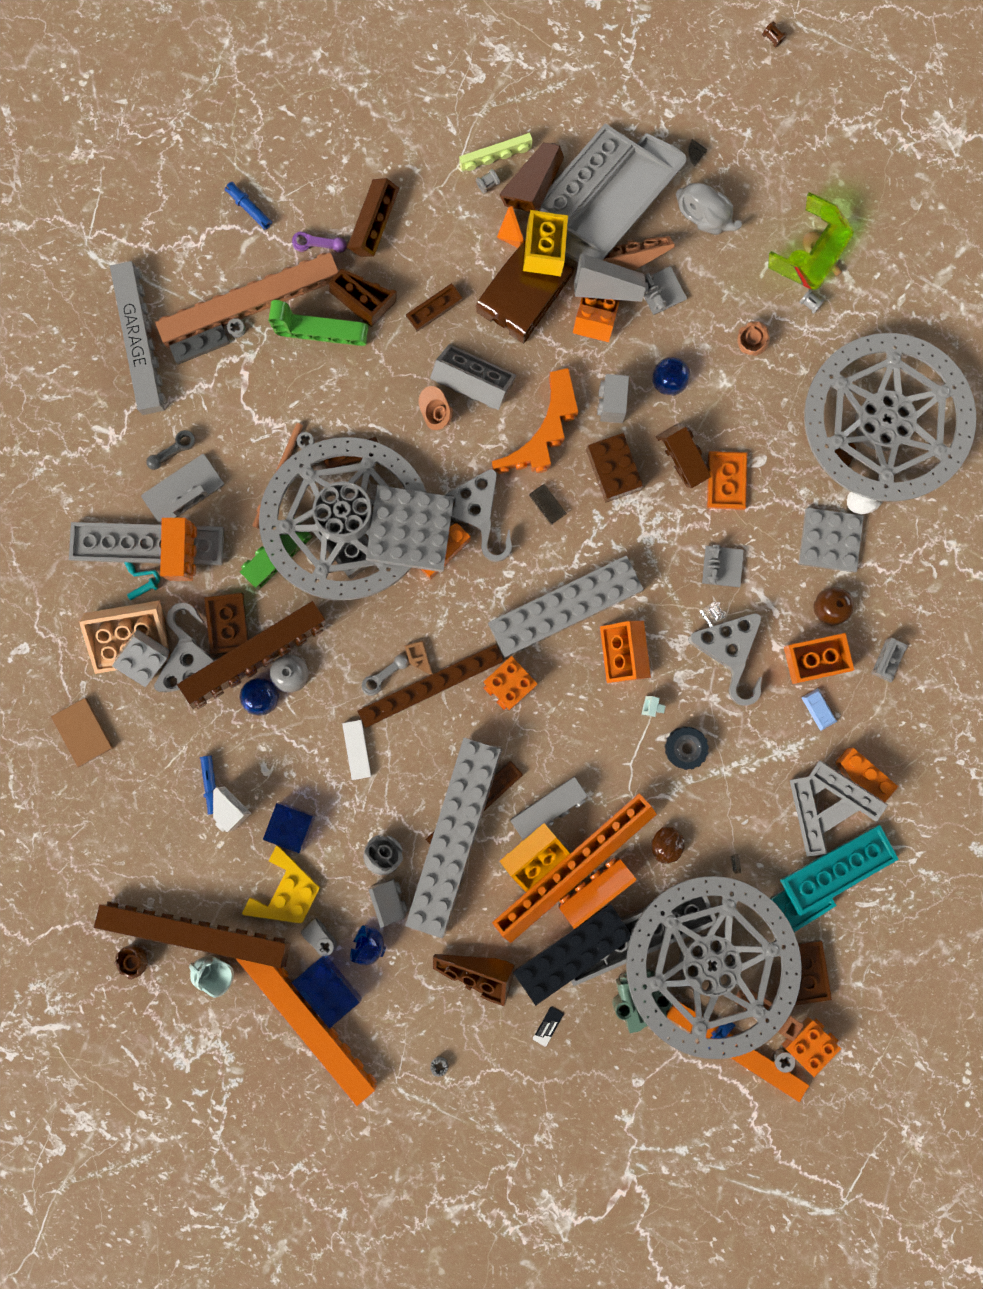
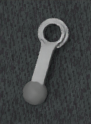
[362,654,409,696]

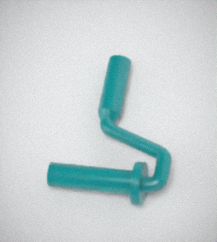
[124,562,160,600]

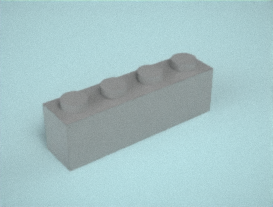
[510,776,588,840]

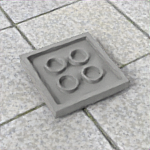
[798,508,864,573]

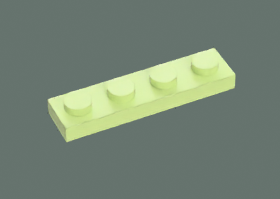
[459,133,532,171]

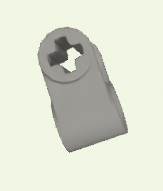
[301,918,337,956]

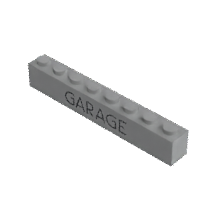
[110,261,166,415]

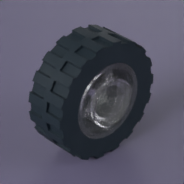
[664,726,709,770]

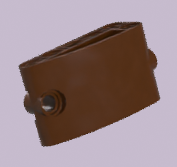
[476,240,575,344]

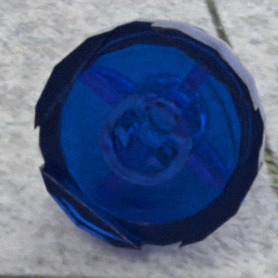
[652,356,690,396]
[239,678,279,716]
[350,924,386,966]

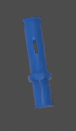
[225,182,272,230]
[200,755,216,815]

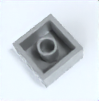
[597,374,629,423]
[112,629,170,687]

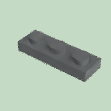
[169,325,230,365]

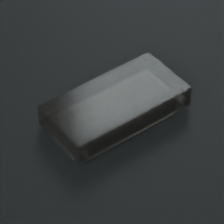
[529,484,567,525]

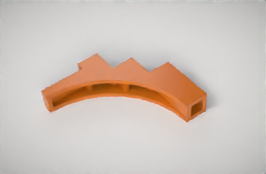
[492,368,578,474]

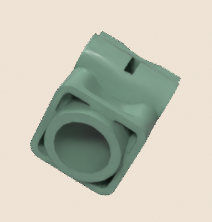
[612,969,672,1033]

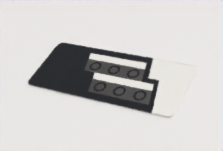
[533,1007,564,1047]

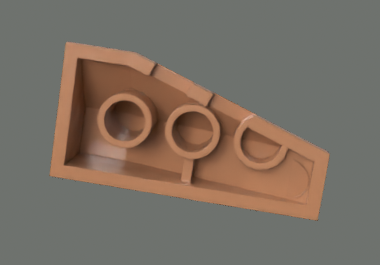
[603,236,675,271]

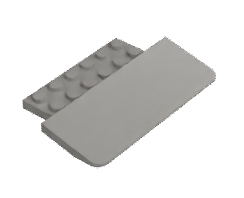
[539,123,686,263]

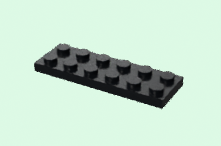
[513,903,632,1006]

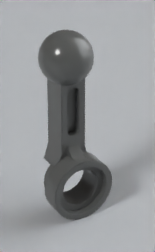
[146,430,195,470]

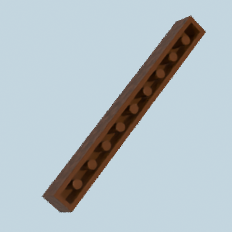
[94,901,291,968]

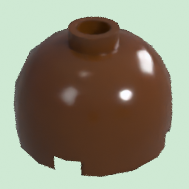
[813,587,854,626]

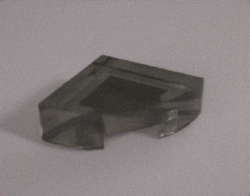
[688,139,707,167]

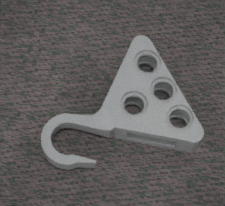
[445,469,512,562]
[154,603,215,693]
[688,613,762,706]

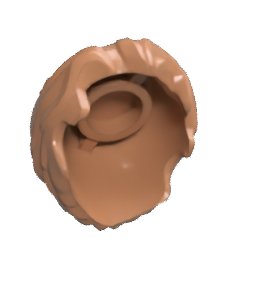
[737,321,770,356]

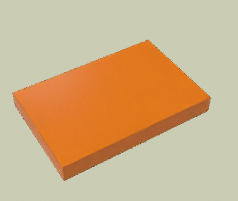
[707,451,747,510]

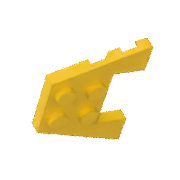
[242,845,320,923]

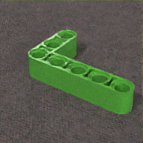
[268,300,369,346]

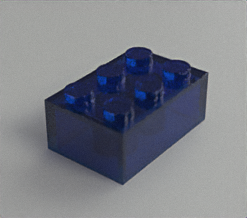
[292,956,362,1029]

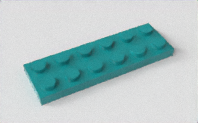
[780,825,899,916]

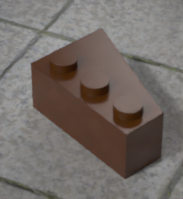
[329,269,397,327]
[655,425,711,488]

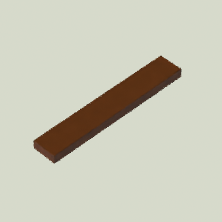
[425,760,523,844]

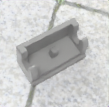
[871,638,908,682]

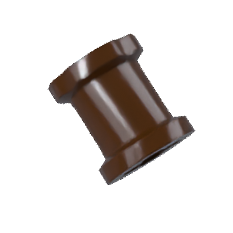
[762,21,787,48]

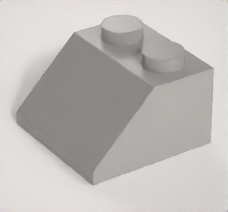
[369,878,408,928]

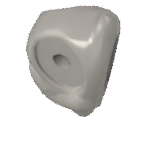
[676,183,742,235]

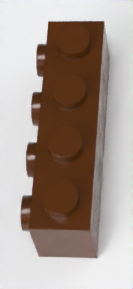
[347,178,400,257]

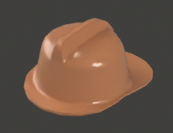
[418,386,453,430]

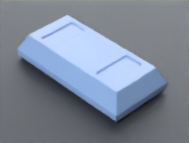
[801,688,837,731]

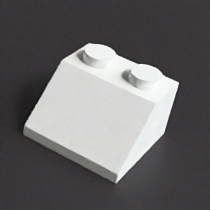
[213,786,251,832]

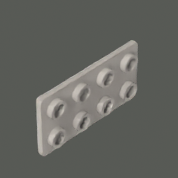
[141,454,224,525]

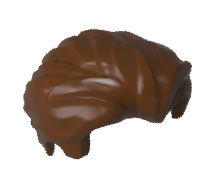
[652,827,685,864]
[114,944,148,980]

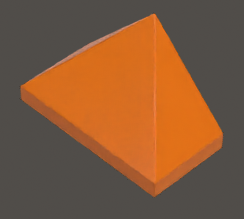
[497,206,524,248]

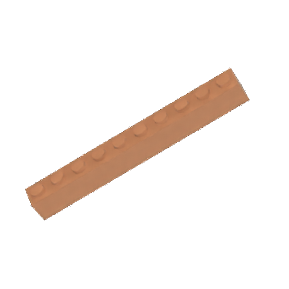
[155,252,338,348]

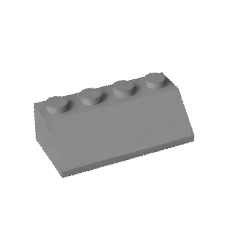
[430,344,516,410]

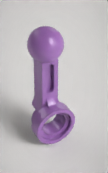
[292,232,347,253]

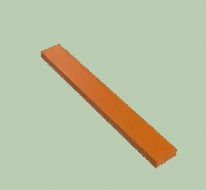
[666,1001,810,1102]

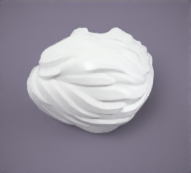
[847,488,882,514]

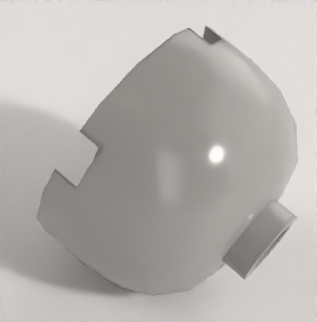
[270,654,309,693]
[363,835,403,875]

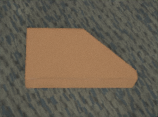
[405,640,433,675]

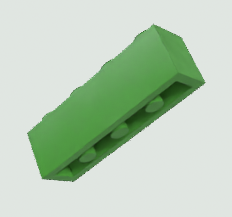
[240,518,312,590]

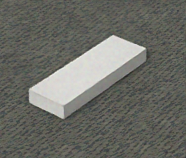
[342,720,371,780]

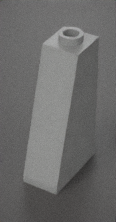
[574,254,648,302]

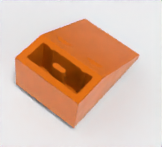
[573,297,620,342]

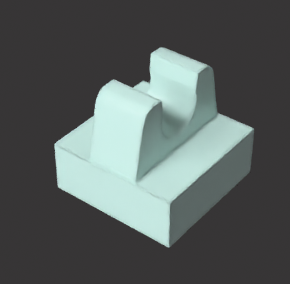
[641,696,666,717]

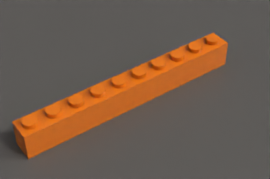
[492,793,657,943]
[235,958,377,1106]

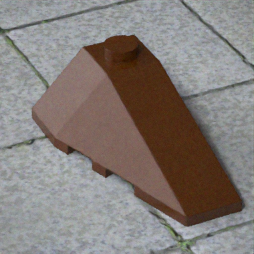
[433,954,515,1006]

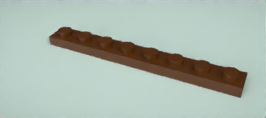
[357,644,504,728]

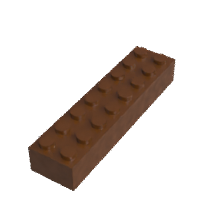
[176,601,325,710]

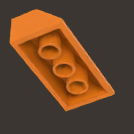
[558,858,637,929]

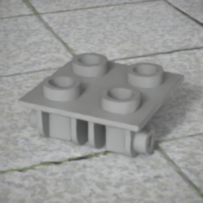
[644,266,687,315]
[702,545,744,587]

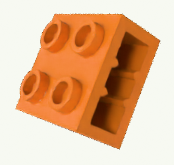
[483,656,538,711]
[781,1016,841,1077]

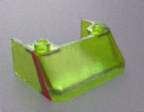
[768,192,854,290]

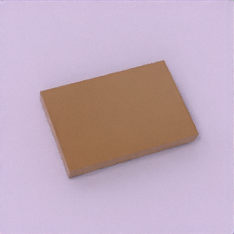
[51,698,113,767]

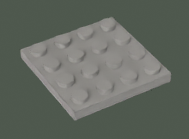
[366,485,454,572]

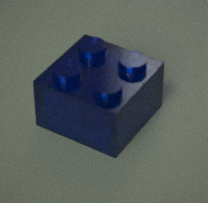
[263,802,316,853]

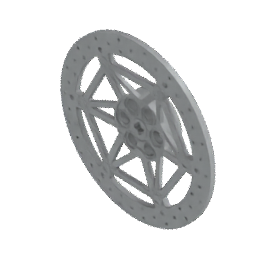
[804,333,976,502]
[259,437,426,600]
[626,876,801,1059]

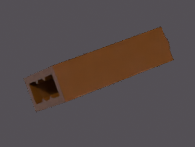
[500,142,564,212]

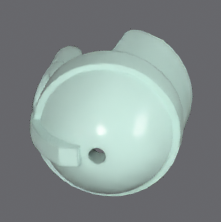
[189,955,234,998]

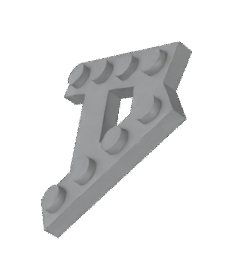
[790,760,888,857]

